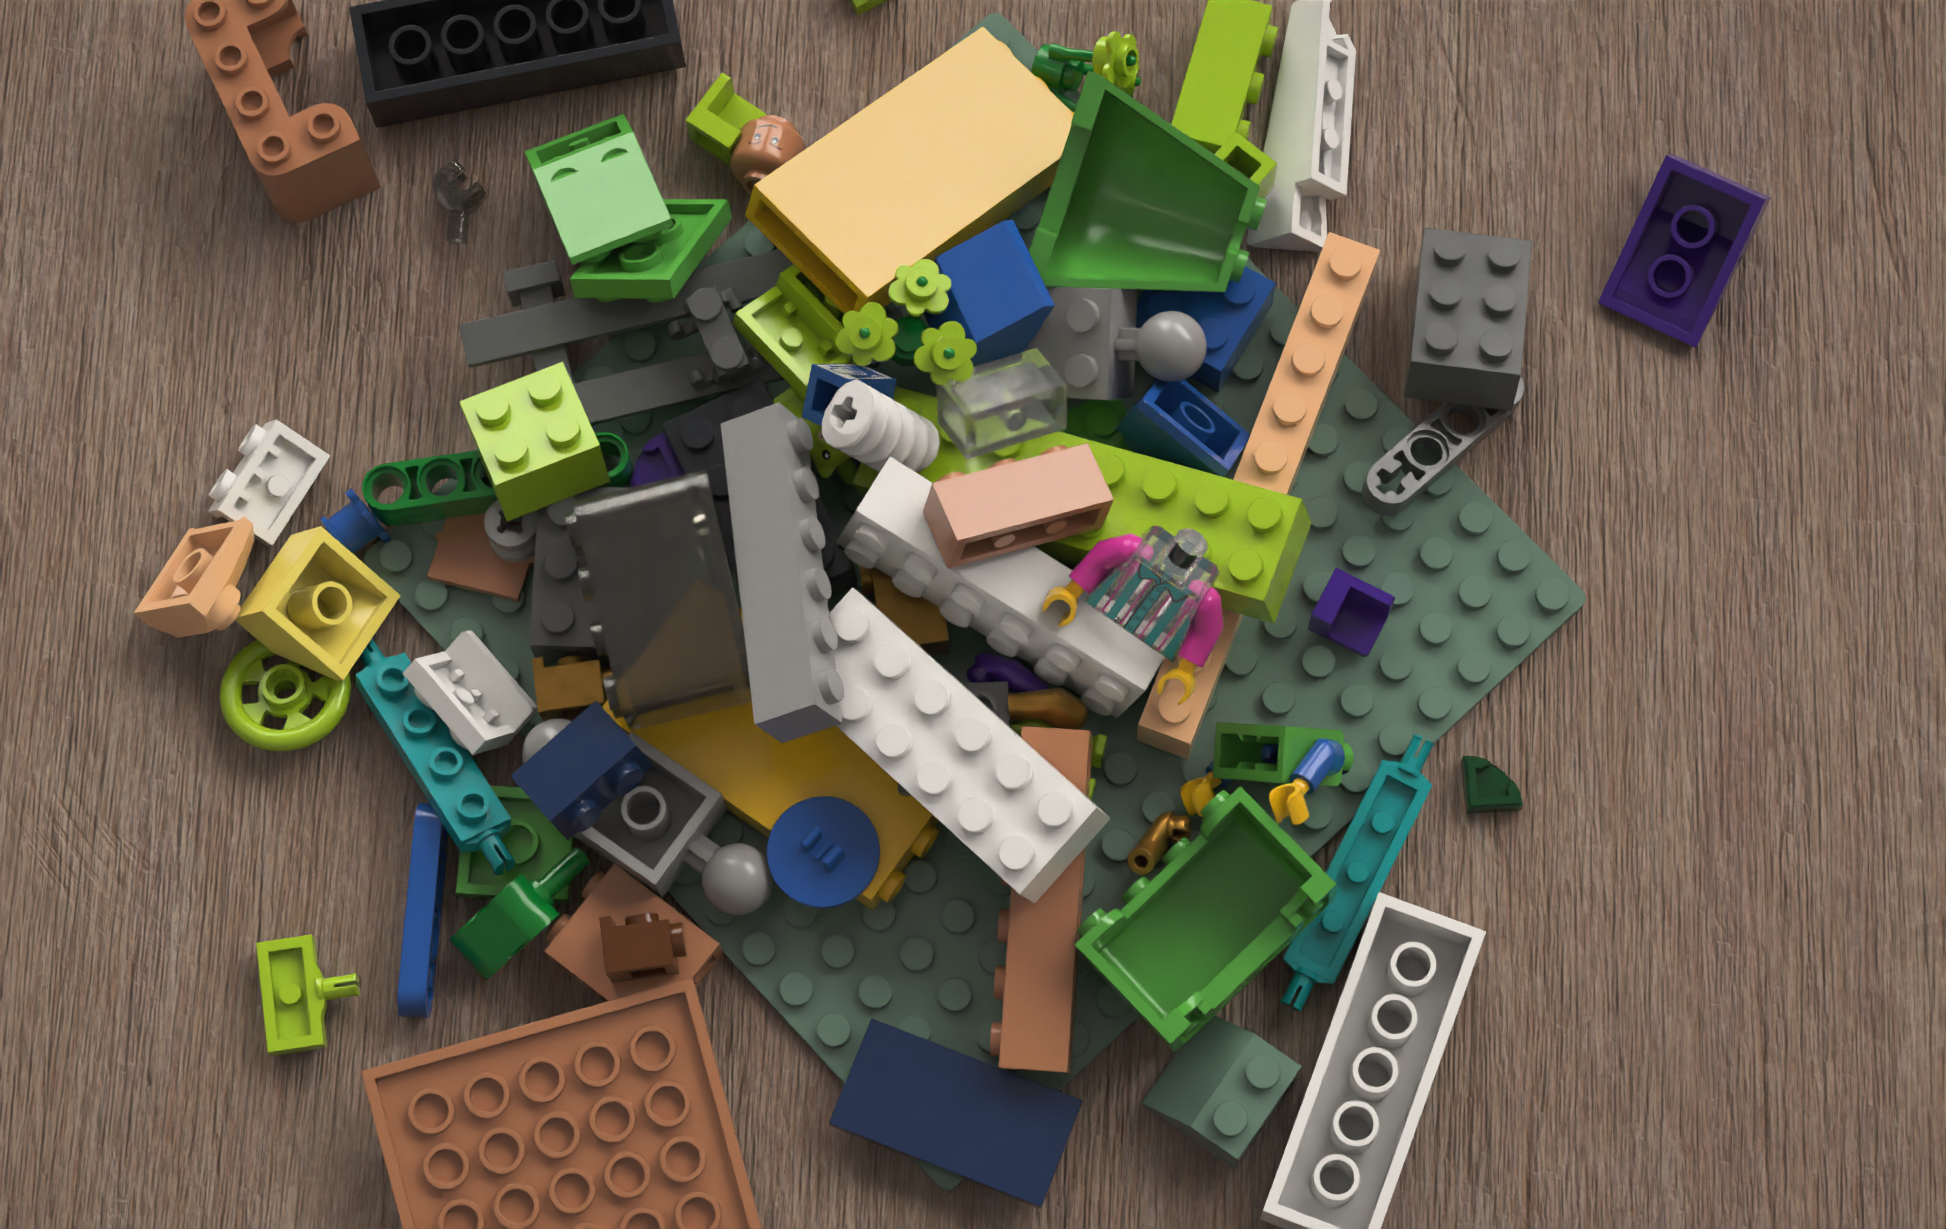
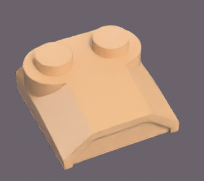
[134,517,254,638]

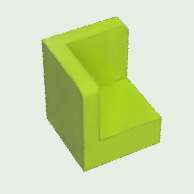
[686,73,766,165]

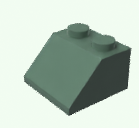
[1142,1016,1302,1169]

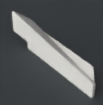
[1246,0,1356,252]

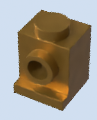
[532,655,617,721]

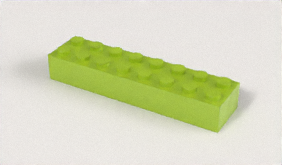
[853,386,1312,624]

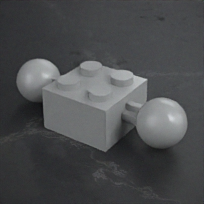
[1007,286,1207,400]
[522,718,774,915]

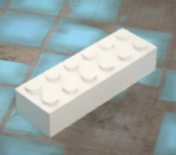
[836,457,1175,718]
[829,587,1111,904]
[1260,892,1486,1229]

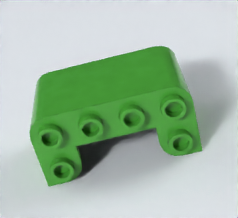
[1075,786,1337,1052]

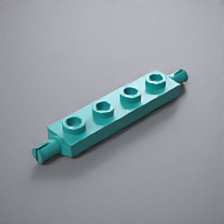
[355,637,516,875]
[1280,734,1434,1012]

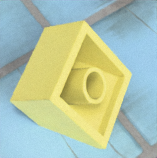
[235,526,401,681]

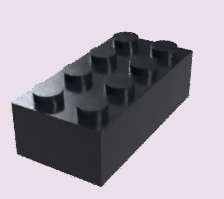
[662,379,858,600]

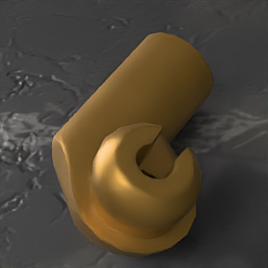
[1008,688,1088,730]
[1127,811,1192,875]

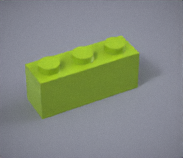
[1171,0,1279,154]

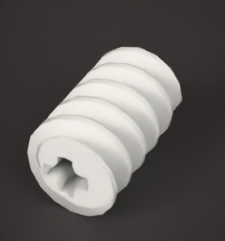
[822,379,940,472]

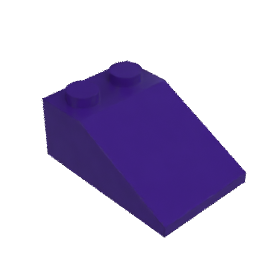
[1598,154,1771,348]

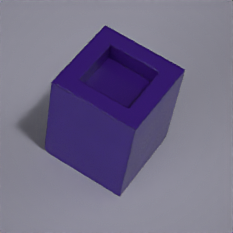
[1308,568,1395,657]

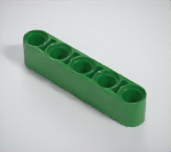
[362,432,634,526]

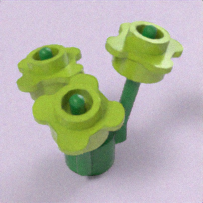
[1031,31,1141,112]

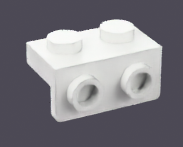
[402,630,538,755]

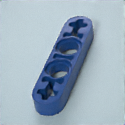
[398,803,449,1018]

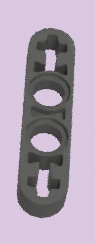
[1361,376,1525,516]

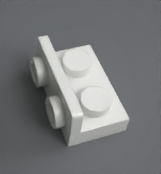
[208,419,330,547]

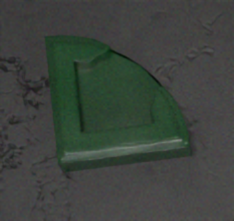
[1461,756,1523,814]

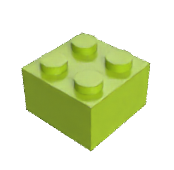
[459,362,610,521]

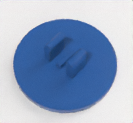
[767,796,880,909]

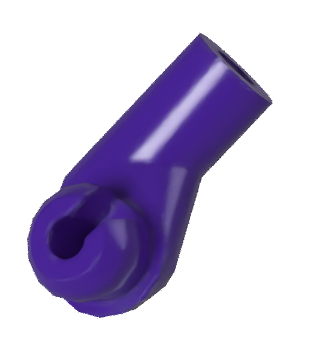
[966,651,1049,693]

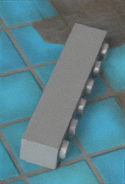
[721,402,844,743]

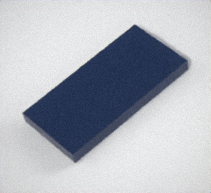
[829,1018,1083,1209]

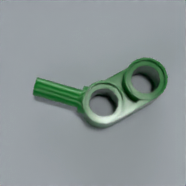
[448,847,590,981]

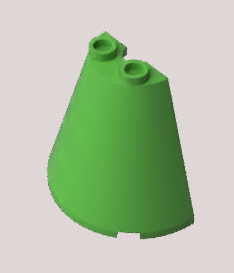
[1029,71,1267,292]

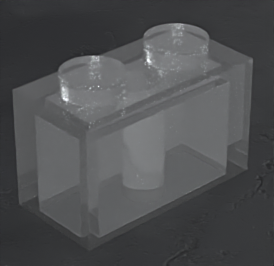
[937,348,1067,460]

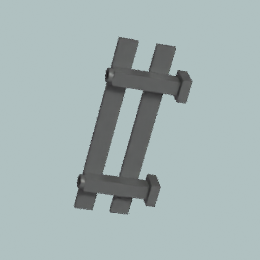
[459,244,904,426]

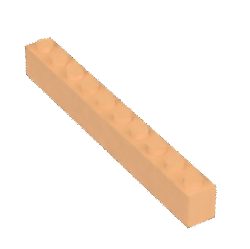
[1136,232,1380,759]

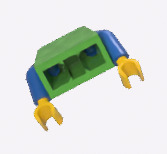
[1180,722,1354,825]

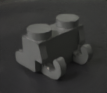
[667,286,770,388]

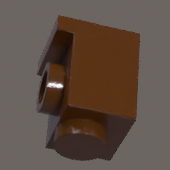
[599,913,687,983]

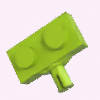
[256,934,360,1056]

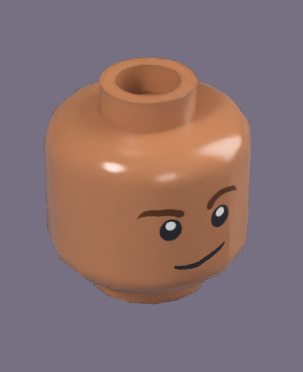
[729,115,805,194]

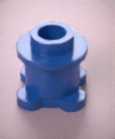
[320,488,391,558]

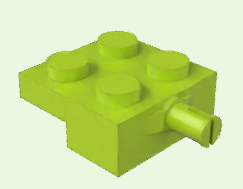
[732,264,888,400]

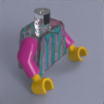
[1042,526,1223,705]

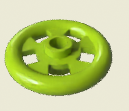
[220,639,351,752]

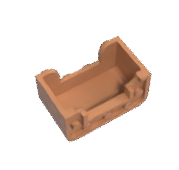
[184,0,381,223]

